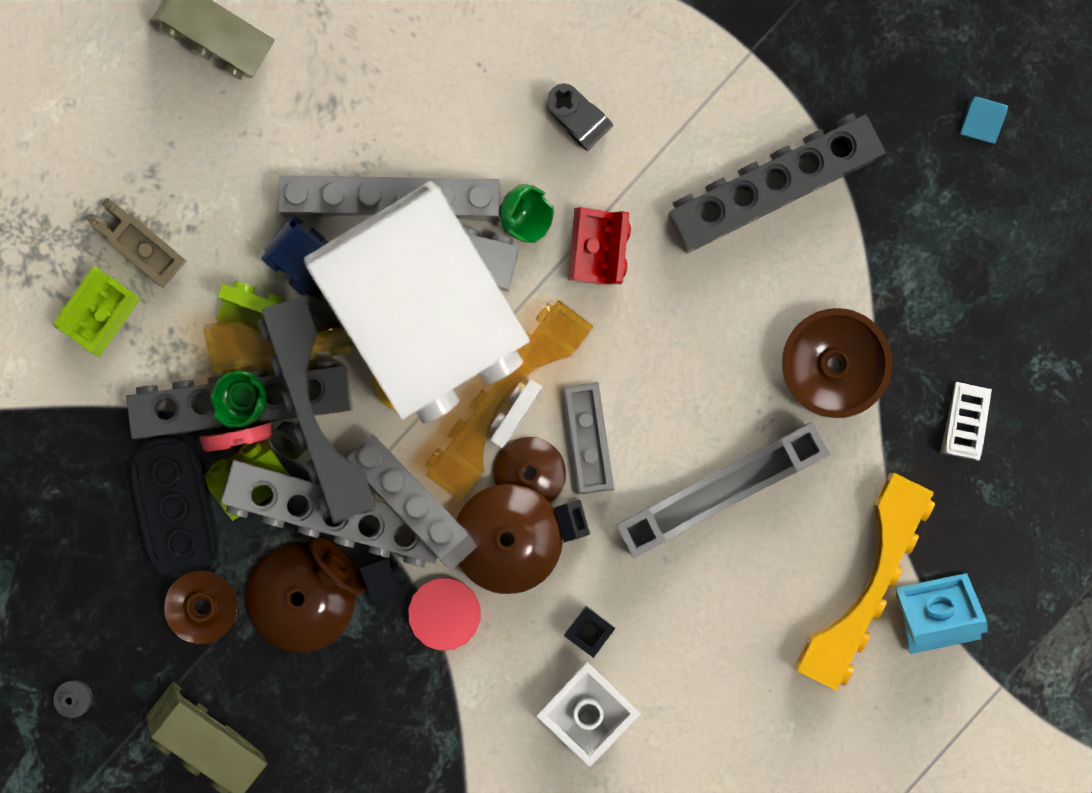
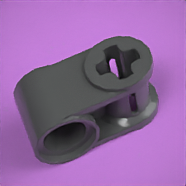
[547,83,614,152]

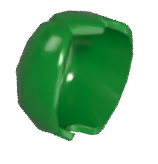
[499,184,554,243]
[210,370,267,428]

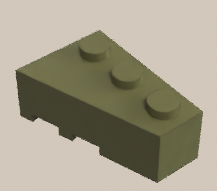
[150,0,275,80]
[146,682,267,793]

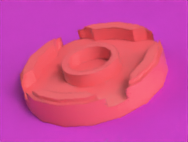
[199,421,273,452]
[408,578,481,651]

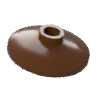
[493,437,566,503]
[310,537,367,595]
[164,571,238,644]

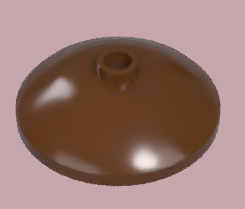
[782,308,892,418]
[456,484,563,594]
[246,543,356,652]

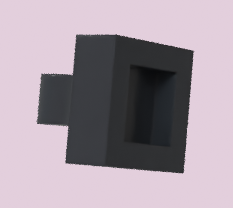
[554,500,591,543]

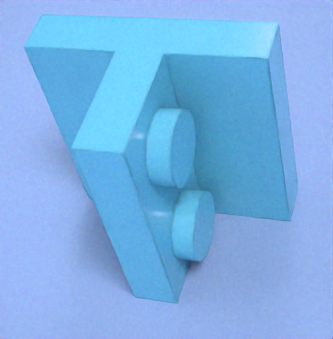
[896,573,988,654]

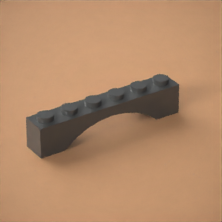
[258,295,377,524]

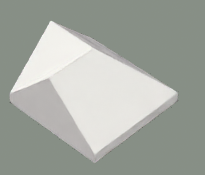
[536,662,641,767]

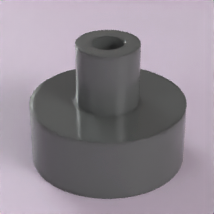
[271,422,308,460]
[53,680,93,718]

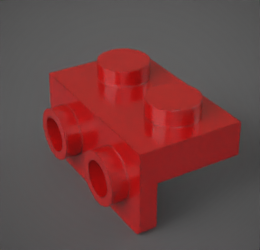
[567,207,631,286]

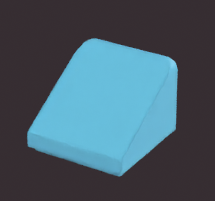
[960,96,1008,145]

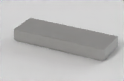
[563,382,614,495]

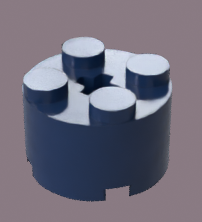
[261,215,329,297]

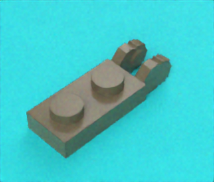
[88,198,187,288]

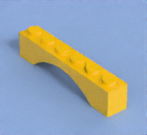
[793,473,935,691]

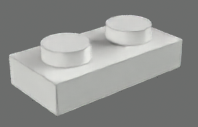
[489,379,543,449]

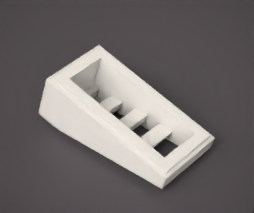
[940,382,992,461]

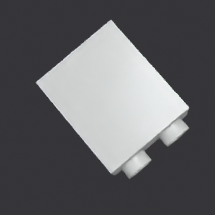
[304,181,530,423]

